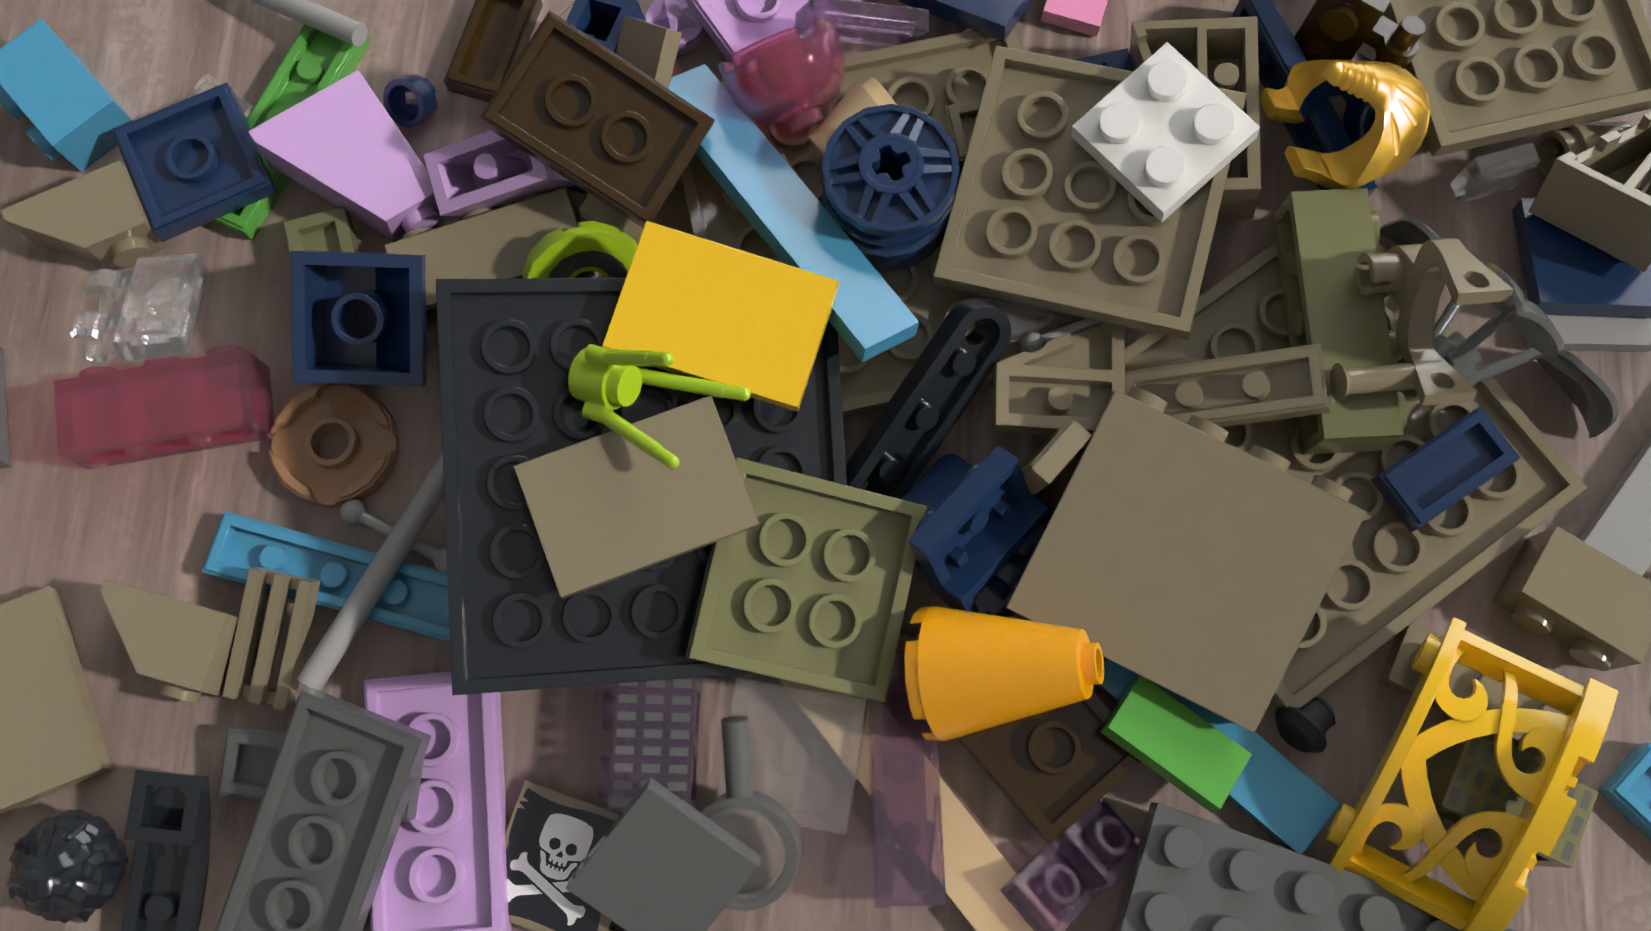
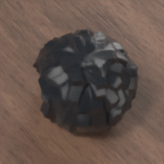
[6,810,128,923]

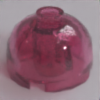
[718,18,846,133]

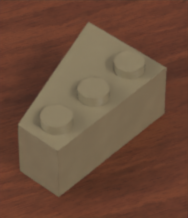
[1528,112,1651,272]

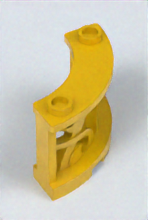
[1325,617,1618,931]

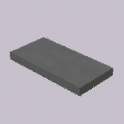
[215,688,431,931]

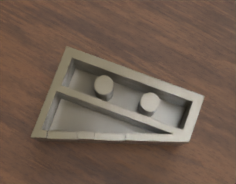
[1130,16,1261,219]

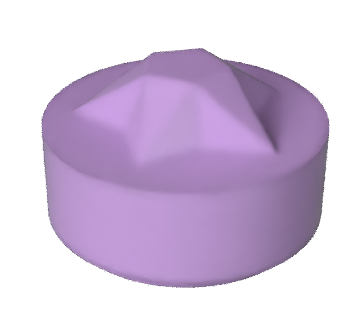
[646,0,706,55]

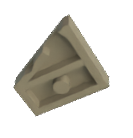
[991,322,1125,438]

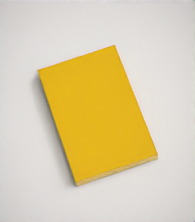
[602,221,839,412]

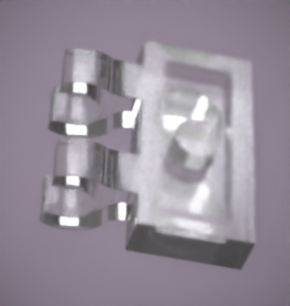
[70,252,208,364]

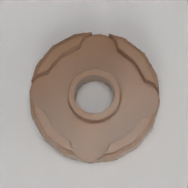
[269,383,400,508]

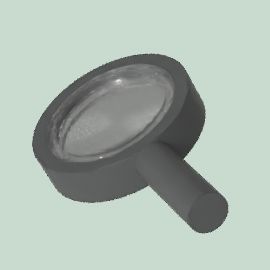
[701,716,802,911]

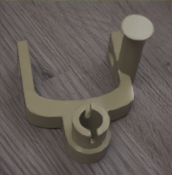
[1330,238,1514,406]

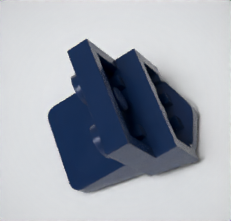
[901,446,1052,617]

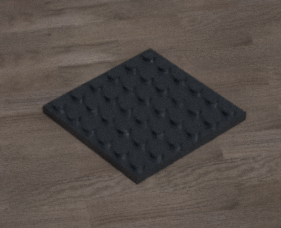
[436,278,847,696]

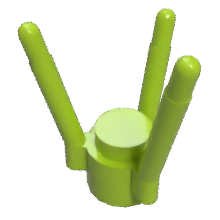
[568,344,751,469]

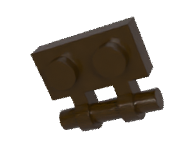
[1294,0,1426,68]

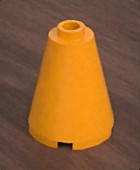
[904,606,1104,741]

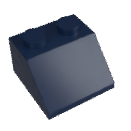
[290,250,426,386]

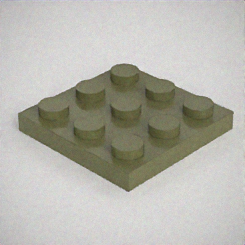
[685,457,927,702]

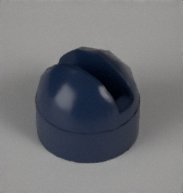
[383,74,438,127]

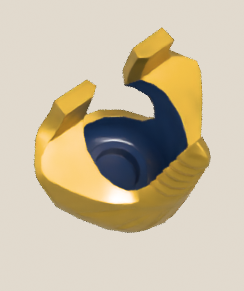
[1259,60,1431,189]

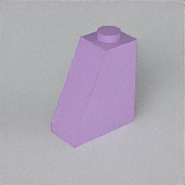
[248,70,440,241]

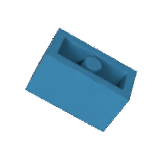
[0,18,133,172]

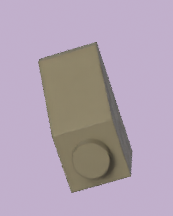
[0,160,170,271]
[100,579,238,704]

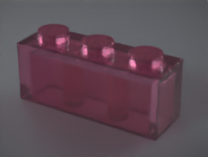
[54,345,274,470]

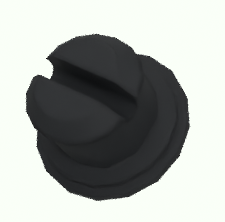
[1275,697,1336,753]

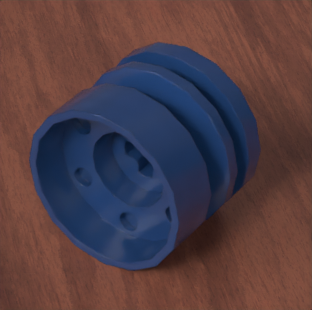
[822,104,960,272]

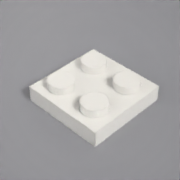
[1071,42,1260,223]

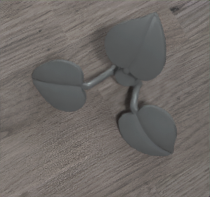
[1380,216,1619,438]

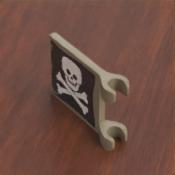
[505,780,620,931]

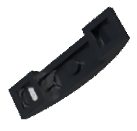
[121,769,211,931]

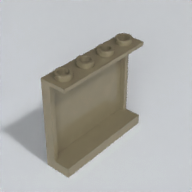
[1005,386,1367,733]

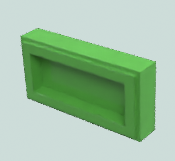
[1100,675,1252,813]

